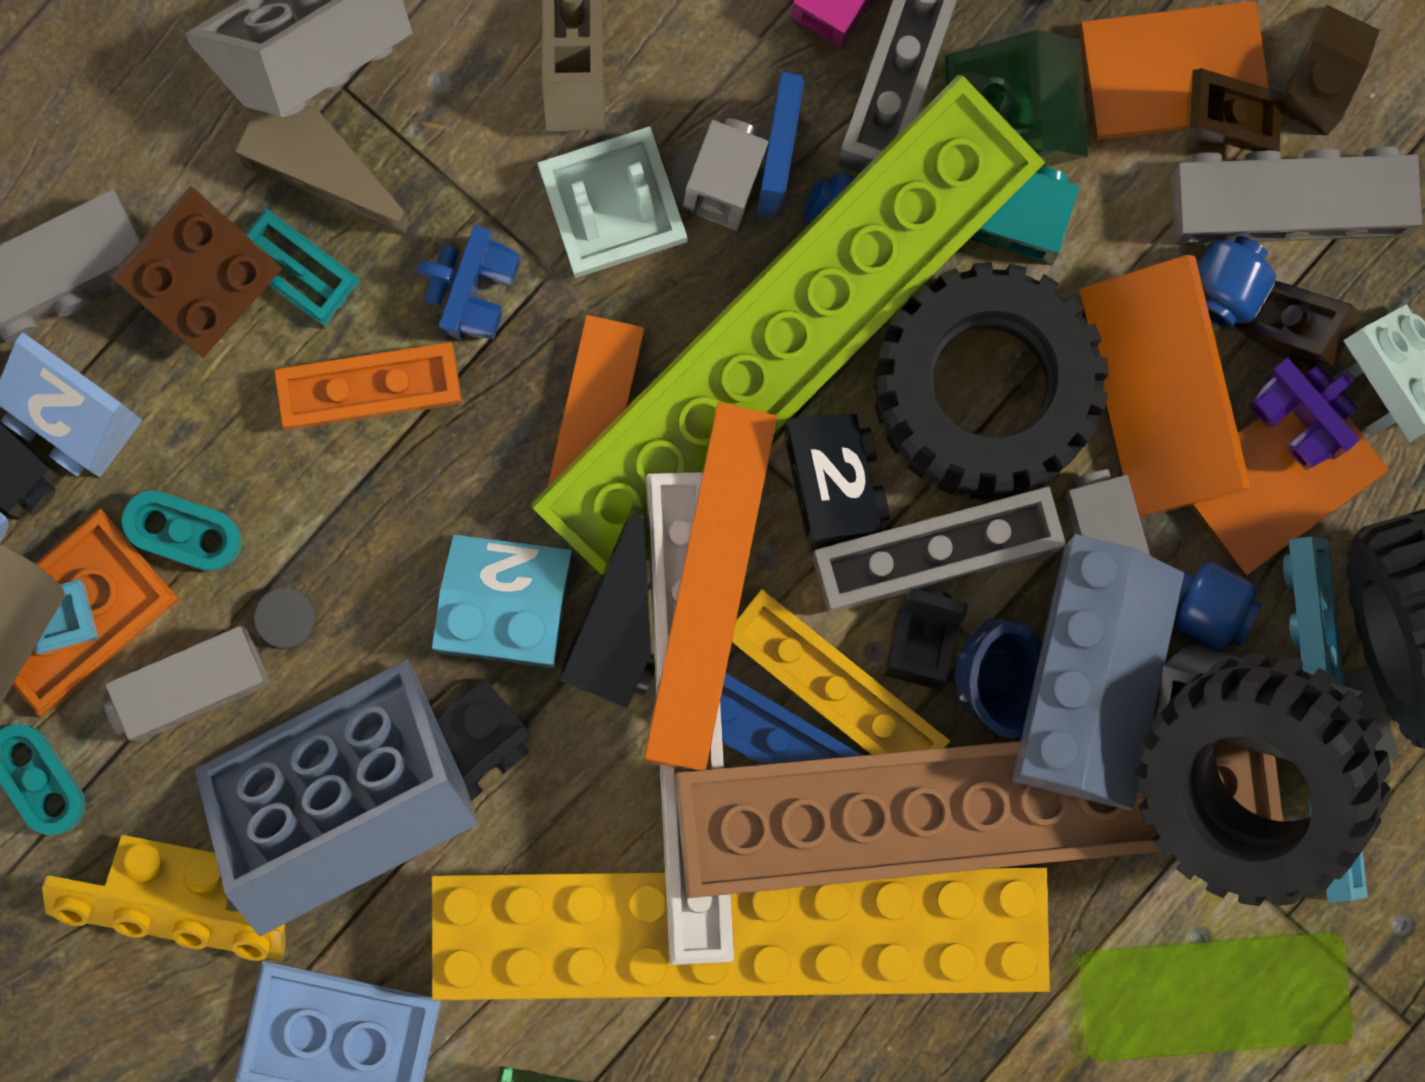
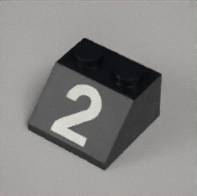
[784,413,890,552]

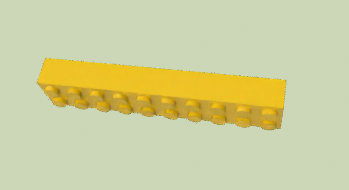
[432,868,1050,1000]

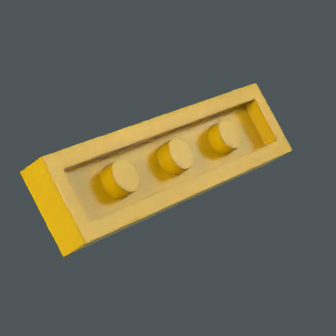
[732,589,950,755]

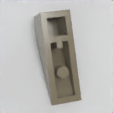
[542,0,605,131]
[235,98,409,234]

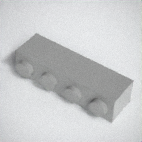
[838,0,957,173]
[1170,146,1422,245]
[0,189,143,344]
[812,487,1066,615]

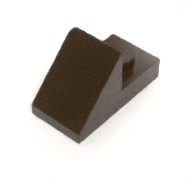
[1185,68,1283,152]
[1234,280,1363,372]

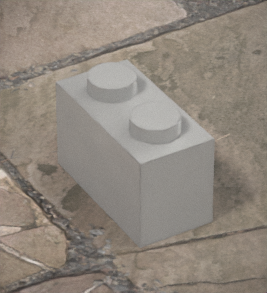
[682,118,769,231]

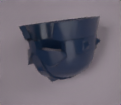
[954,619,1042,740]

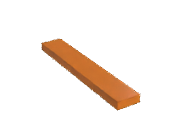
[643,402,778,771]

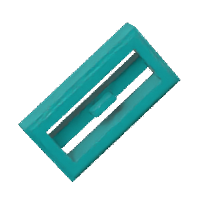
[245,208,362,329]

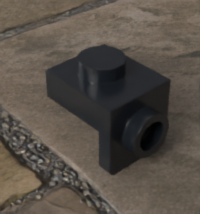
[884,588,968,691]

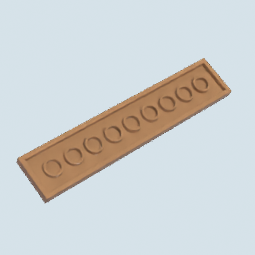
[674,729,1283,899]

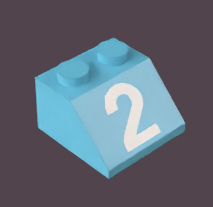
[432,535,572,669]

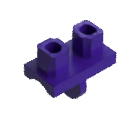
[1249,358,1360,471]

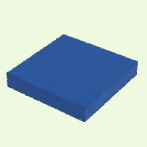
[756,72,805,218]

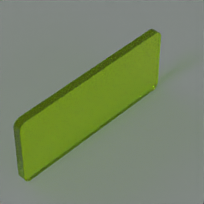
[1079,932,1353,1061]

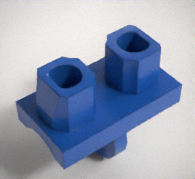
[415,225,521,341]

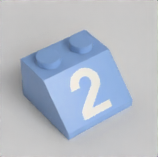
[0,332,143,477]

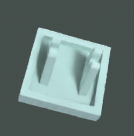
[537,127,687,278]
[1333,304,1425,443]

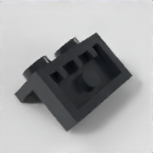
[436,679,532,801]

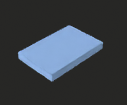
[236,960,442,1082]

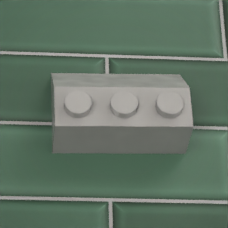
[186,0,413,117]

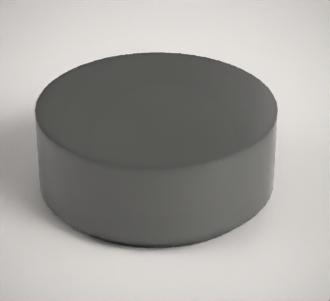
[254,588,316,649]

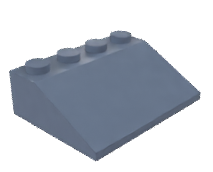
[195,659,478,936]

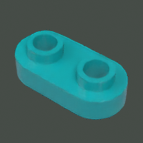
[122,491,242,572]
[0,724,86,835]

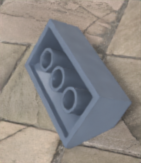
[1012,534,1184,810]

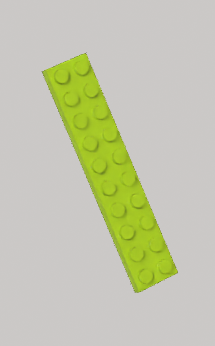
[531,75,1045,575]

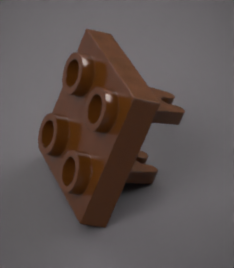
[110,186,283,358]

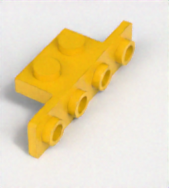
[42,835,285,961]

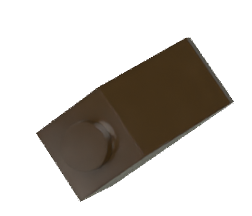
[1282,5,1380,135]

